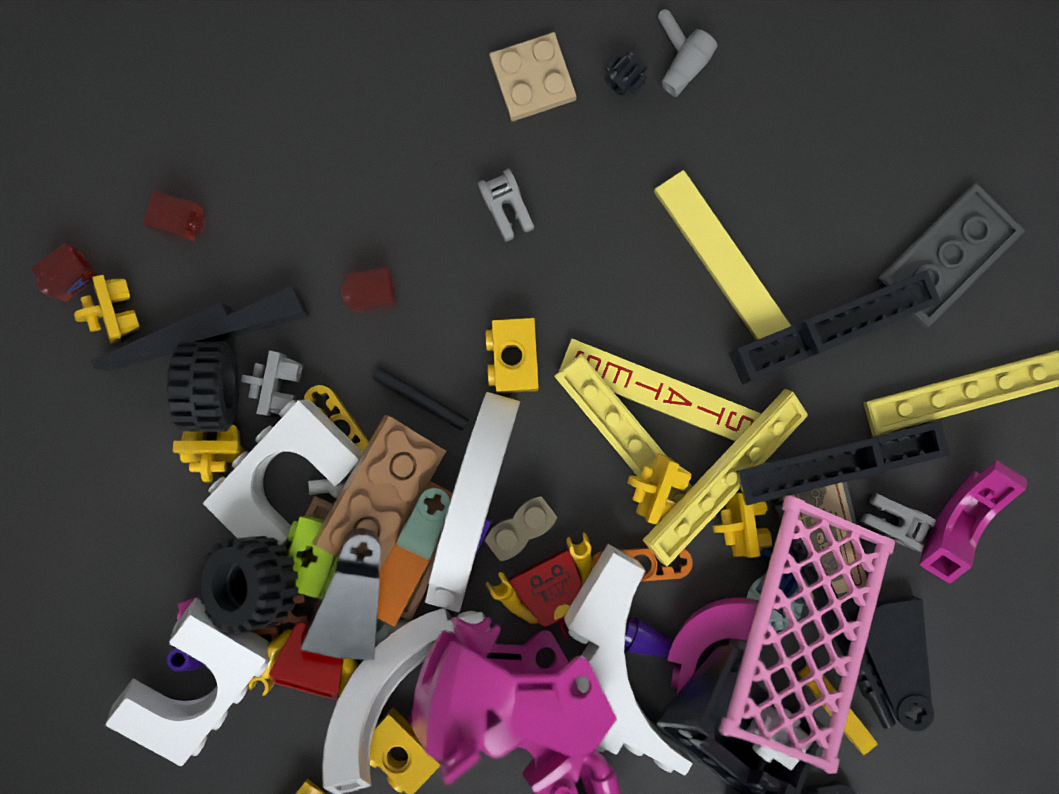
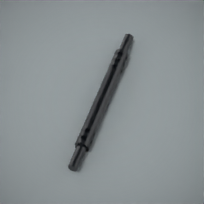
[774,500,896,729]

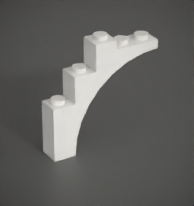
[564,544,693,776]

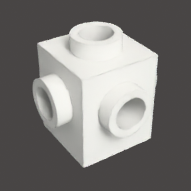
[746,705,814,770]

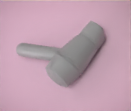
[658,9,718,97]

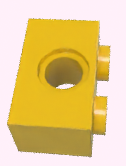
[486,318,539,393]
[370,707,441,794]

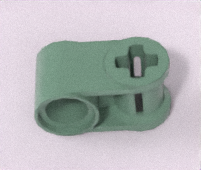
[396,488,451,560]

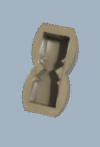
[485,495,557,561]

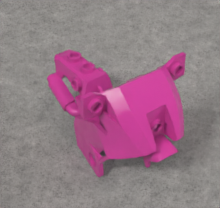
[407,617,622,794]

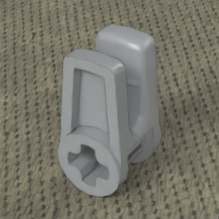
[477,168,534,242]
[859,493,936,553]

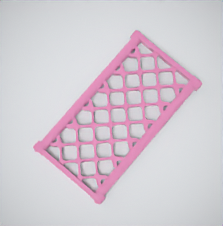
[718,496,896,774]

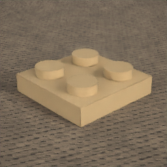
[489,32,576,122]

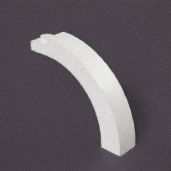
[425,392,520,612]
[323,608,491,794]

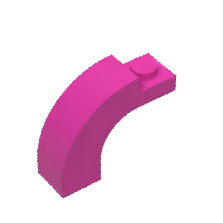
[919,460,1028,584]
[667,598,759,695]

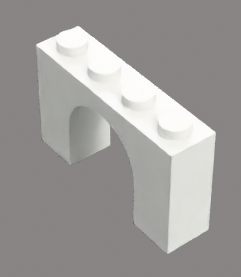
[203,399,363,546]
[105,598,270,767]

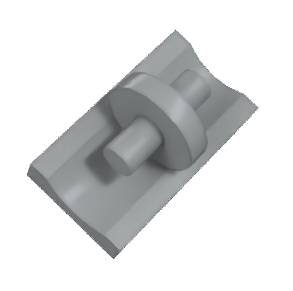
[241,351,303,417]

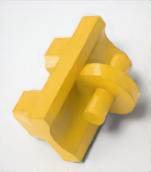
[74,275,139,344]
[172,425,245,482]
[627,453,691,525]
[712,492,772,558]

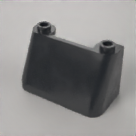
[657,644,826,794]

